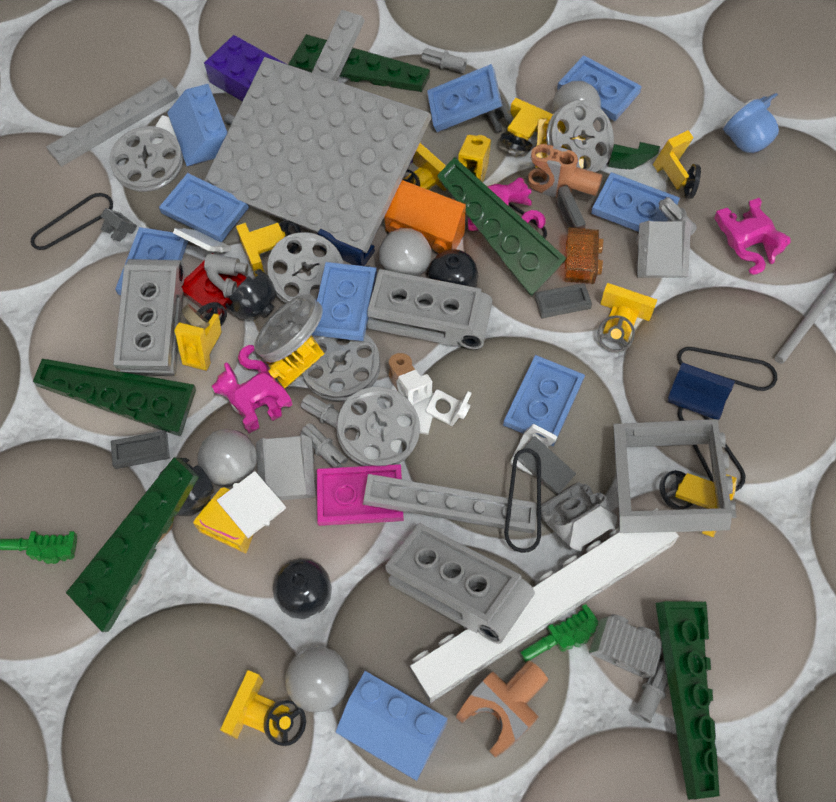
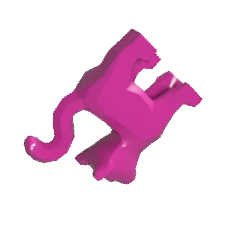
[468,178,545,231]
[714,198,791,275]
[211,345,292,434]

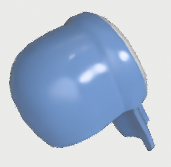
[723,93,779,153]

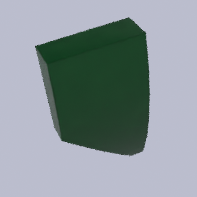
[608,142,660,170]

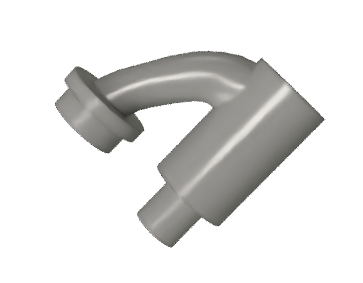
[204,253,249,298]

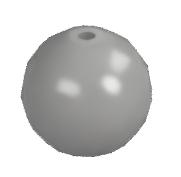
[552,81,601,123]
[379,228,431,277]
[197,429,257,487]
[285,646,349,712]

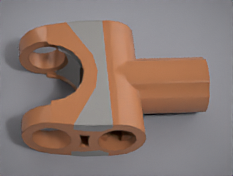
[528,144,603,198]
[456,660,548,758]

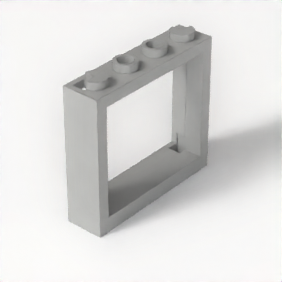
[614,419,737,533]

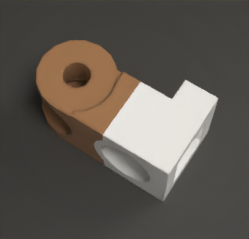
[389,353,432,405]

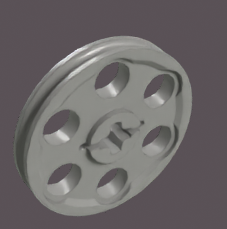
[546,100,614,172]
[110,126,183,192]
[267,232,343,303]
[254,294,323,362]
[302,333,380,401]
[336,387,420,466]

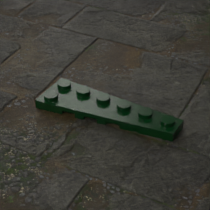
[288,34,430,92]
[437,157,567,297]
[33,358,196,436]
[66,457,199,632]
[655,601,720,800]

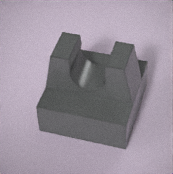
[101,208,137,242]

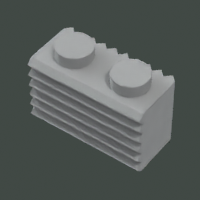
[589,614,662,678]

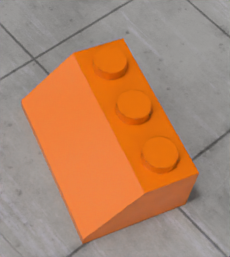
[384,180,466,253]

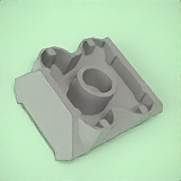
[636,220,691,278]
[256,435,315,500]
[541,482,618,552]

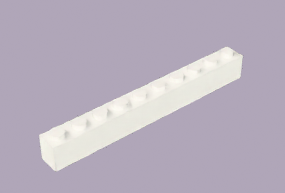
[410,508,679,703]

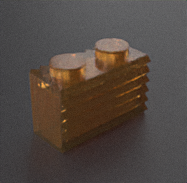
[564,227,603,284]

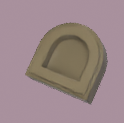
[182,303,210,330]

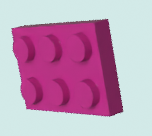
[317,464,404,526]

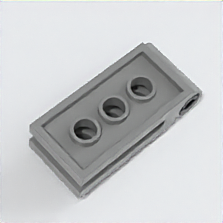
[113,259,185,376]
[367,269,493,349]
[385,523,535,644]

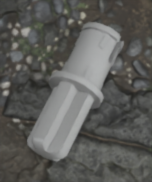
[422,48,467,74]
[658,197,697,236]
[301,394,349,434]
[300,423,348,468]
[633,660,668,723]

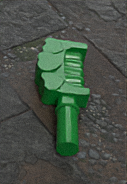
[0,531,77,564]
[519,604,599,663]

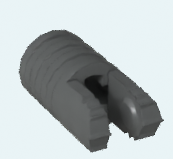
[486,94,514,133]

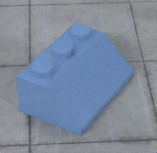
[167,84,228,166]
[336,671,448,781]

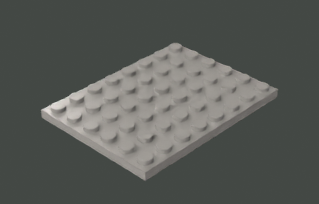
[204,57,432,253]

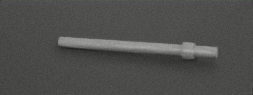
[774,277,836,364]

